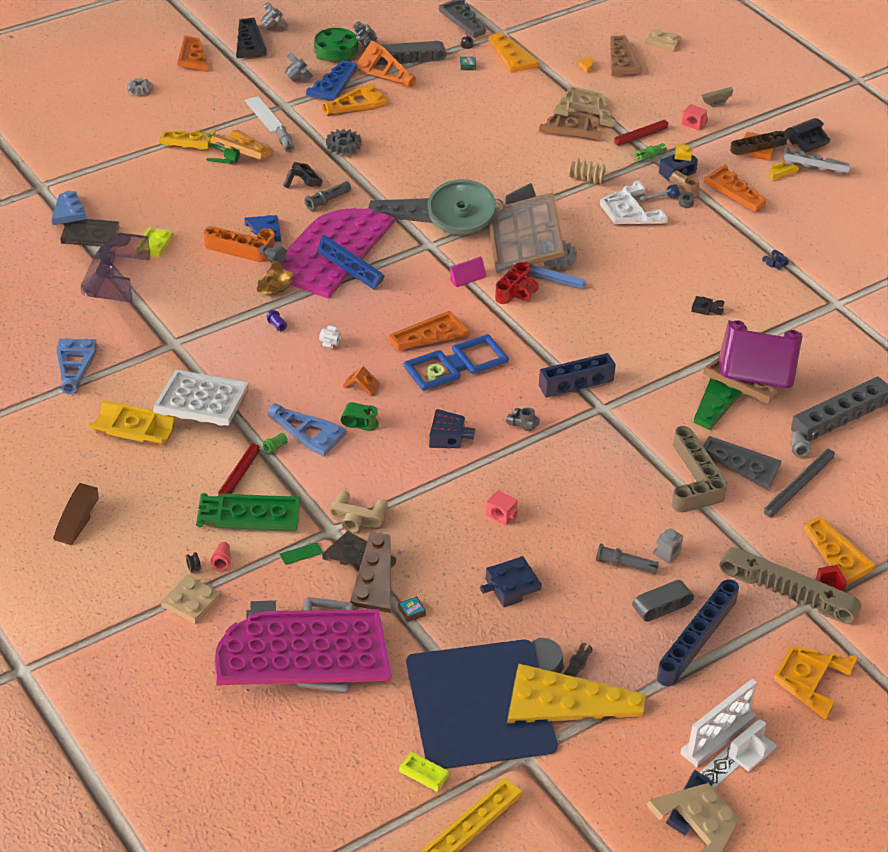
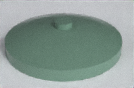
[428,179,496,235]

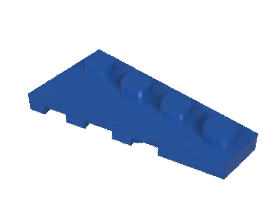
[306,60,357,101]

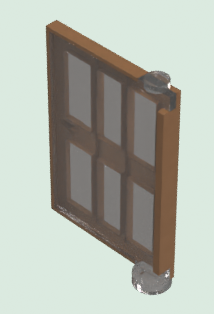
[489,192,565,275]

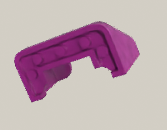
[718,320,803,388]

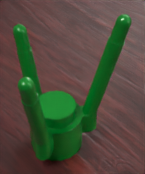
[206,134,241,164]

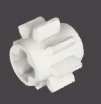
[319,325,341,349]

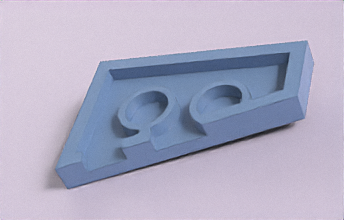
[52,191,87,225]

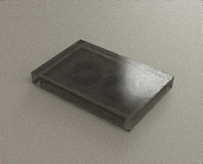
[60,219,119,247]

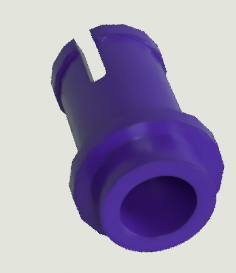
[266,310,287,332]

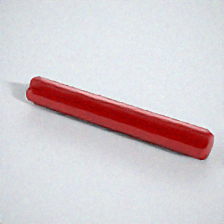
[614,120,669,146]
[218,443,260,496]

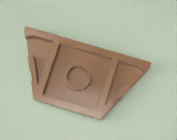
[539,111,601,139]

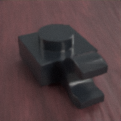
[691,296,725,315]

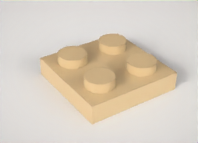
[161,575,221,624]

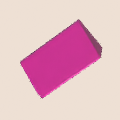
[450,256,486,287]

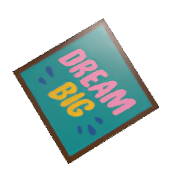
[398,596,426,622]

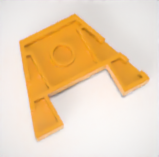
[210,129,274,159]
[773,646,858,720]

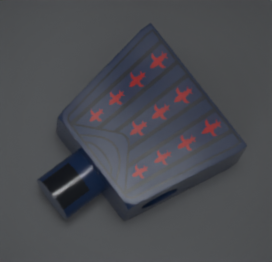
[429,409,475,448]

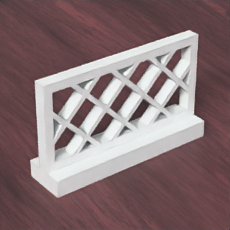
[680,679,757,767]

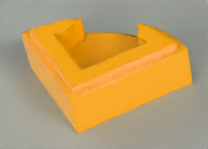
[577,56,593,72]

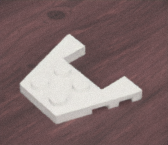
[600,180,668,224]

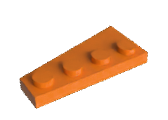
[704,164,767,212]
[389,311,470,350]

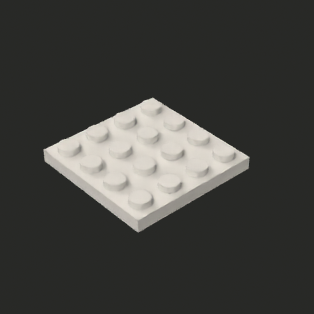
[153,370,249,426]

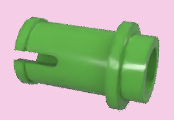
[263,433,288,453]

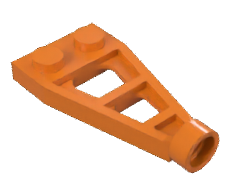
[357,40,416,88]

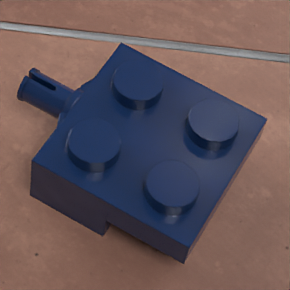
[480,556,542,607]

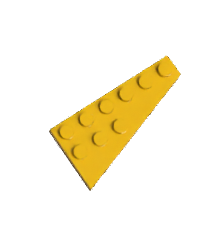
[507,664,646,723]

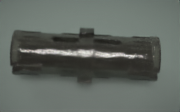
[563,643,593,677]

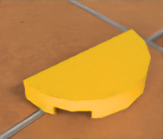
[769,162,799,181]

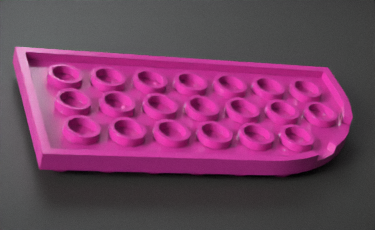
[267,208,395,299]
[214,609,392,685]

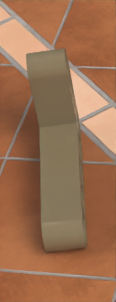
[672,426,727,512]

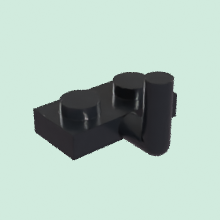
[283,162,323,188]

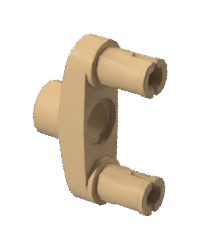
[328,490,388,533]

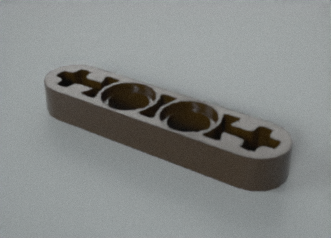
[730,131,788,155]

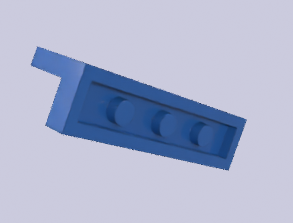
[317,235,385,289]

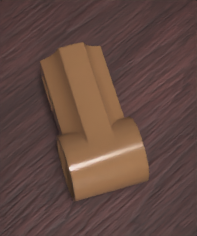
[669,170,700,199]

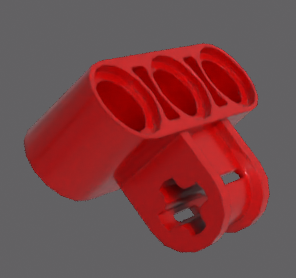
[495,262,539,304]

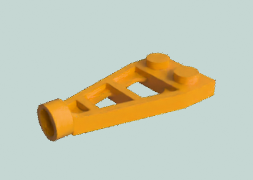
[322,84,388,115]

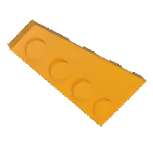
[489,33,539,72]
[804,516,875,586]

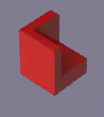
[815,565,847,597]

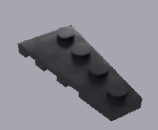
[236,18,267,59]

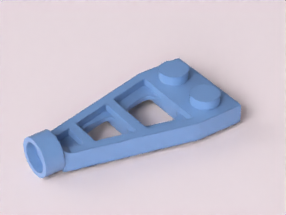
[57,338,97,394]
[268,403,346,457]

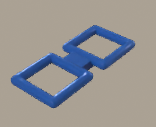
[403,334,509,391]

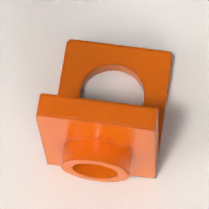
[343,366,380,396]

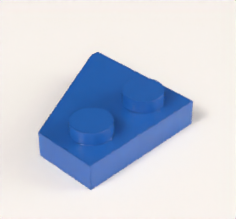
[244,215,281,242]

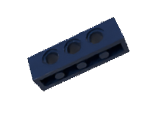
[538,353,616,397]

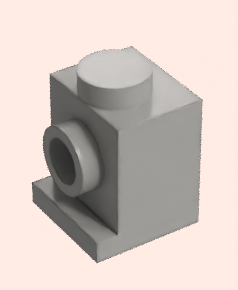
[653,528,683,563]

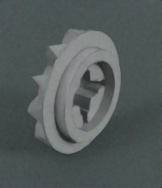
[127,78,152,95]

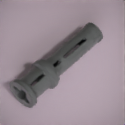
[304,181,351,211]
[596,543,659,574]

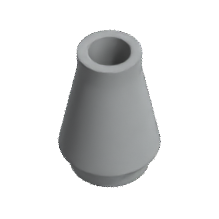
[791,431,811,457]

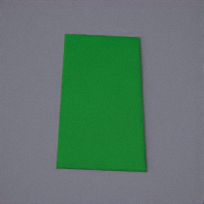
[280,542,323,565]

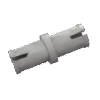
[276,126,295,153]

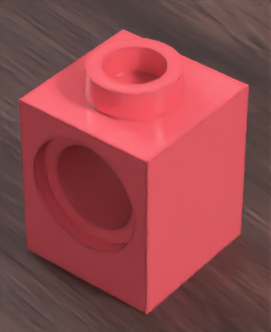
[682,104,708,131]
[486,490,518,525]

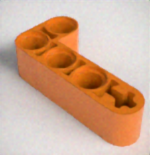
[204,226,275,262]

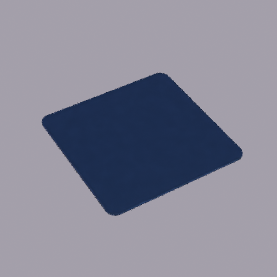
[406,639,558,769]

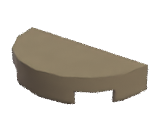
[701,87,733,107]

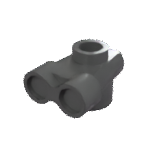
[259,243,287,263]
[506,408,540,431]

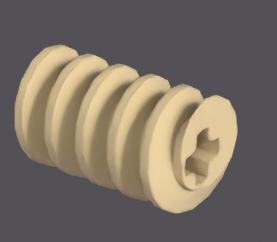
[569,158,606,185]

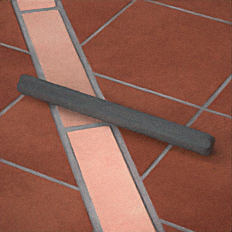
[764,449,835,517]

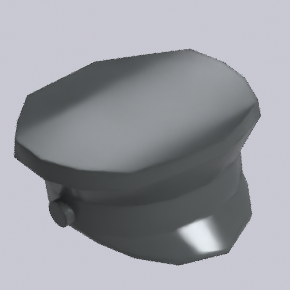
[532,638,564,673]

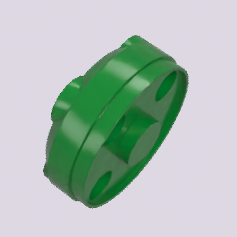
[314,28,358,63]

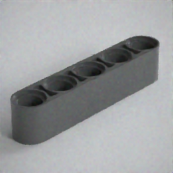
[376,41,447,65]

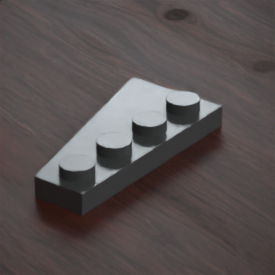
[439,0,486,38]
[368,198,433,223]
[703,436,782,490]

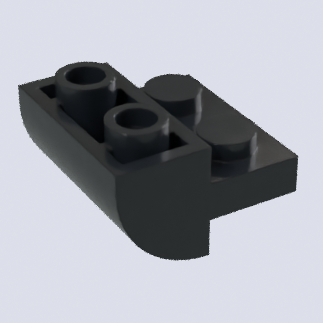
[784,118,830,153]

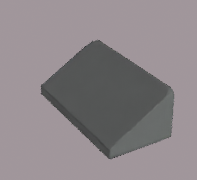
[505,183,536,214]

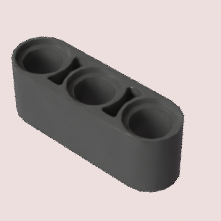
[632,580,694,622]

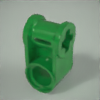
[340,402,379,431]

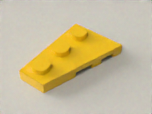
[160,129,215,150]

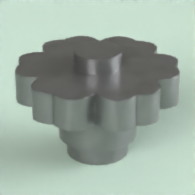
[261,2,288,30]
[284,53,313,81]

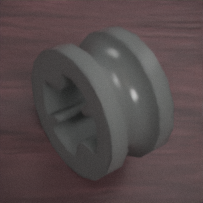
[679,192,694,208]

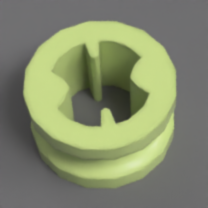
[427,364,444,381]

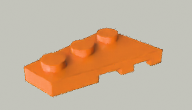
[177,35,209,71]

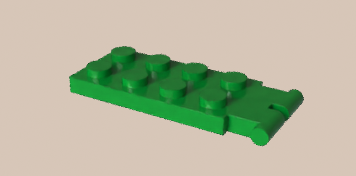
[196,493,300,531]

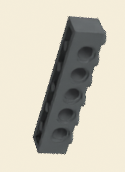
[791,376,888,442]

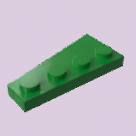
[693,378,742,430]

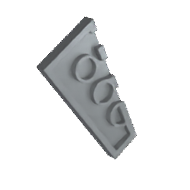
[783,147,850,174]

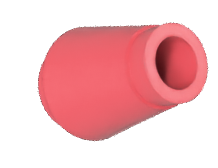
[211,542,231,571]

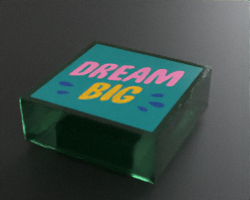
[460,57,476,70]

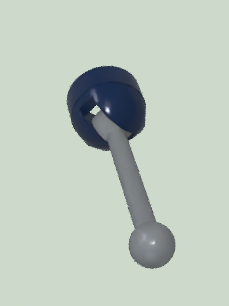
[640,184,680,202]

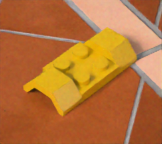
[88,400,175,445]

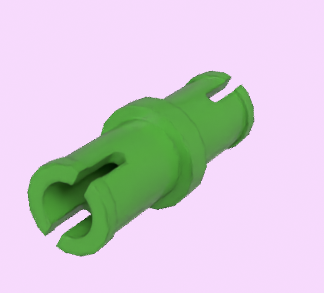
[635,143,667,161]

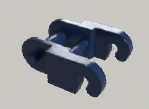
[762,250,789,270]

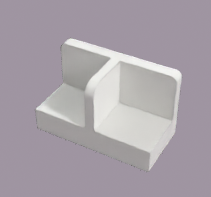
[728,719,777,771]

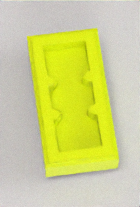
[399,752,450,792]

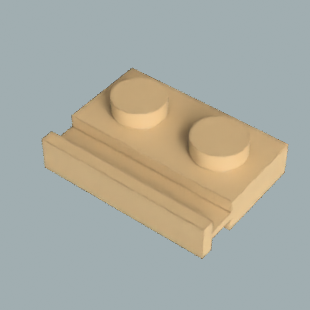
[645,29,681,52]

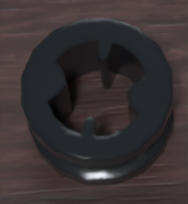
[185,552,201,572]

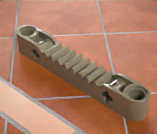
[719,547,861,624]

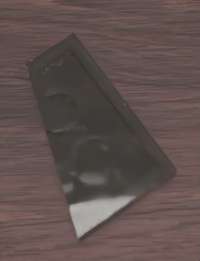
[322,531,396,568]

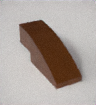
[53,483,99,545]

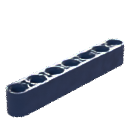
[657,579,739,686]

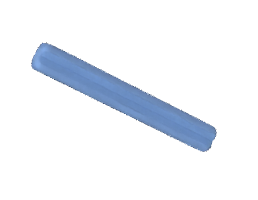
[529,265,586,289]

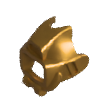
[257,261,293,295]

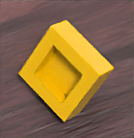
[674,144,693,161]

